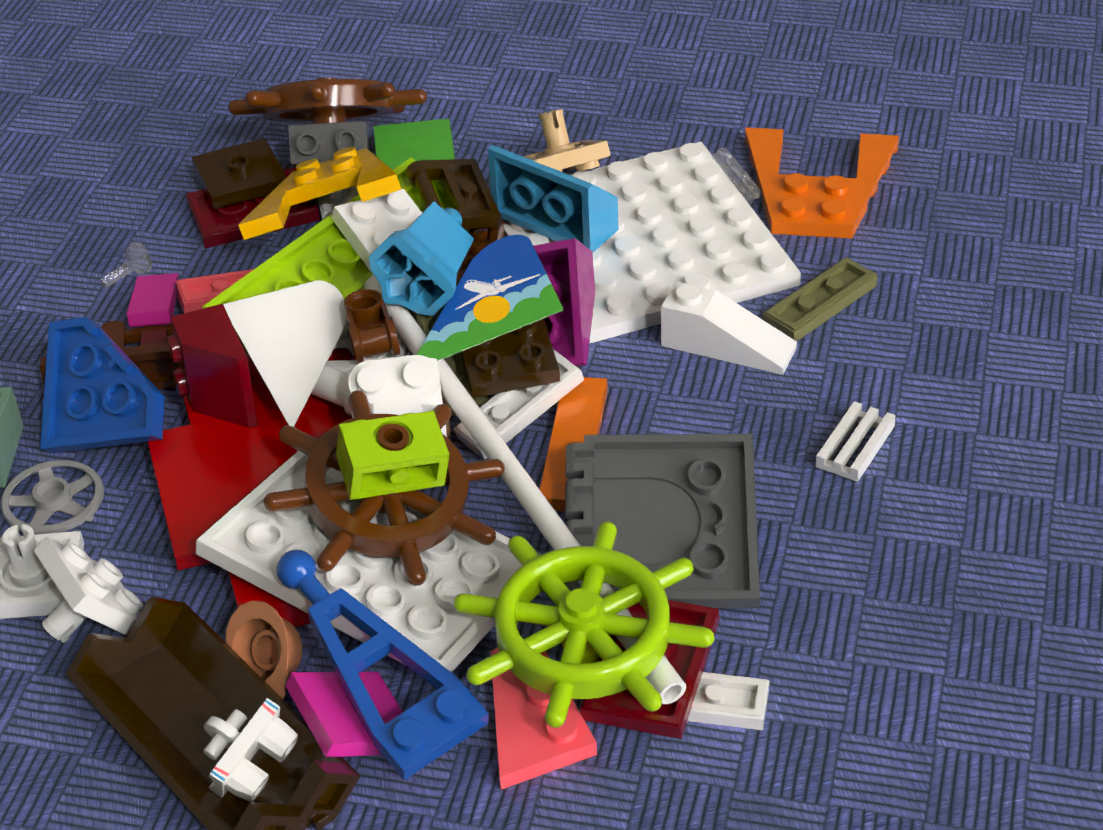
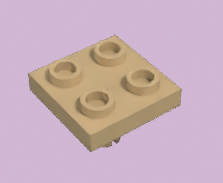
[522,109,611,172]

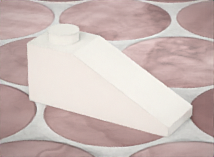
[661,281,797,375]

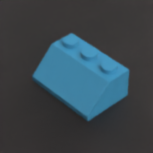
[488,145,619,252]

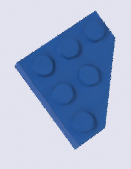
[40,317,165,453]

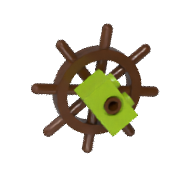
[264,390,505,586]

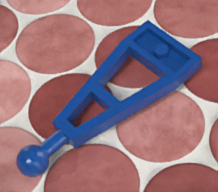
[276,550,489,780]

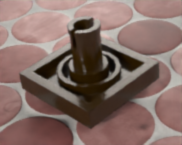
[461,318,560,398]

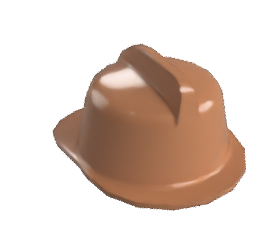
[226,601,303,699]

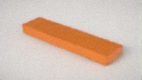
[540,377,608,511]

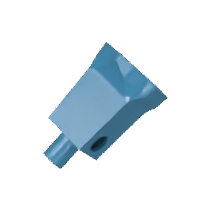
[369,201,474,316]

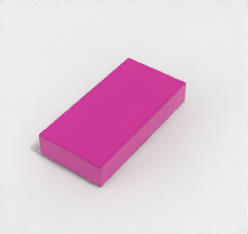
[127,273,179,327]

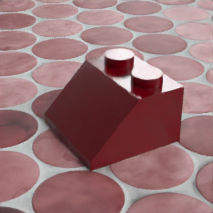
[166,304,257,428]

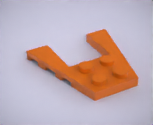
[745,127,899,239]

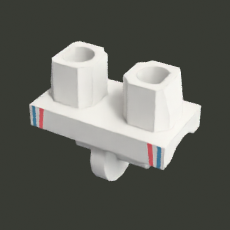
[203,698,298,802]

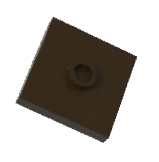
[192,138,287,209]

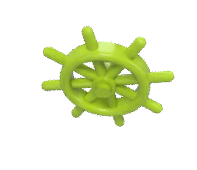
[453,521,715,728]

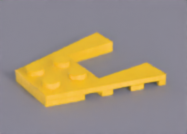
[238,147,402,240]

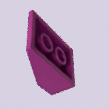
[533,238,595,367]

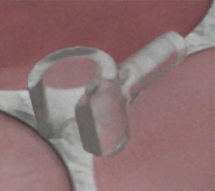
[101,242,152,288]

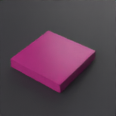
[285,672,403,757]

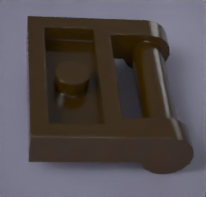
[406,159,501,229]

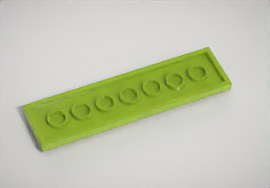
[202,157,450,356]

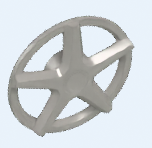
[1,460,104,535]

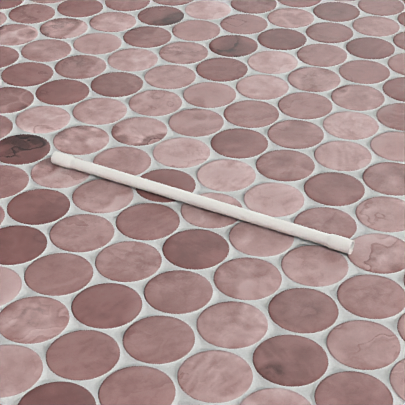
[364,275,686,704]

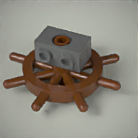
[228,77,427,167]

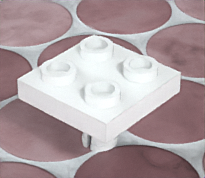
[0,524,84,619]
[34,536,143,643]

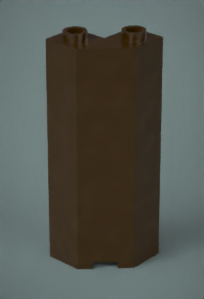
[65,597,361,830]

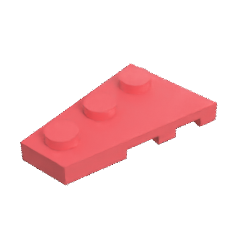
[490,648,597,790]

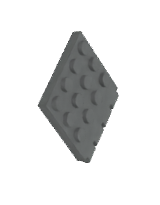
[564,433,760,608]

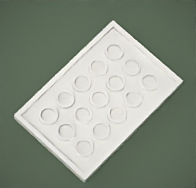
[196,451,542,672]

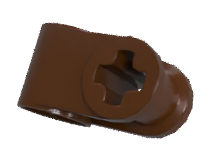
[344,289,400,364]

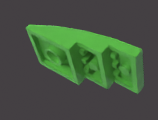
[374,118,455,170]

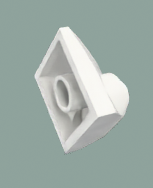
[347,355,447,437]

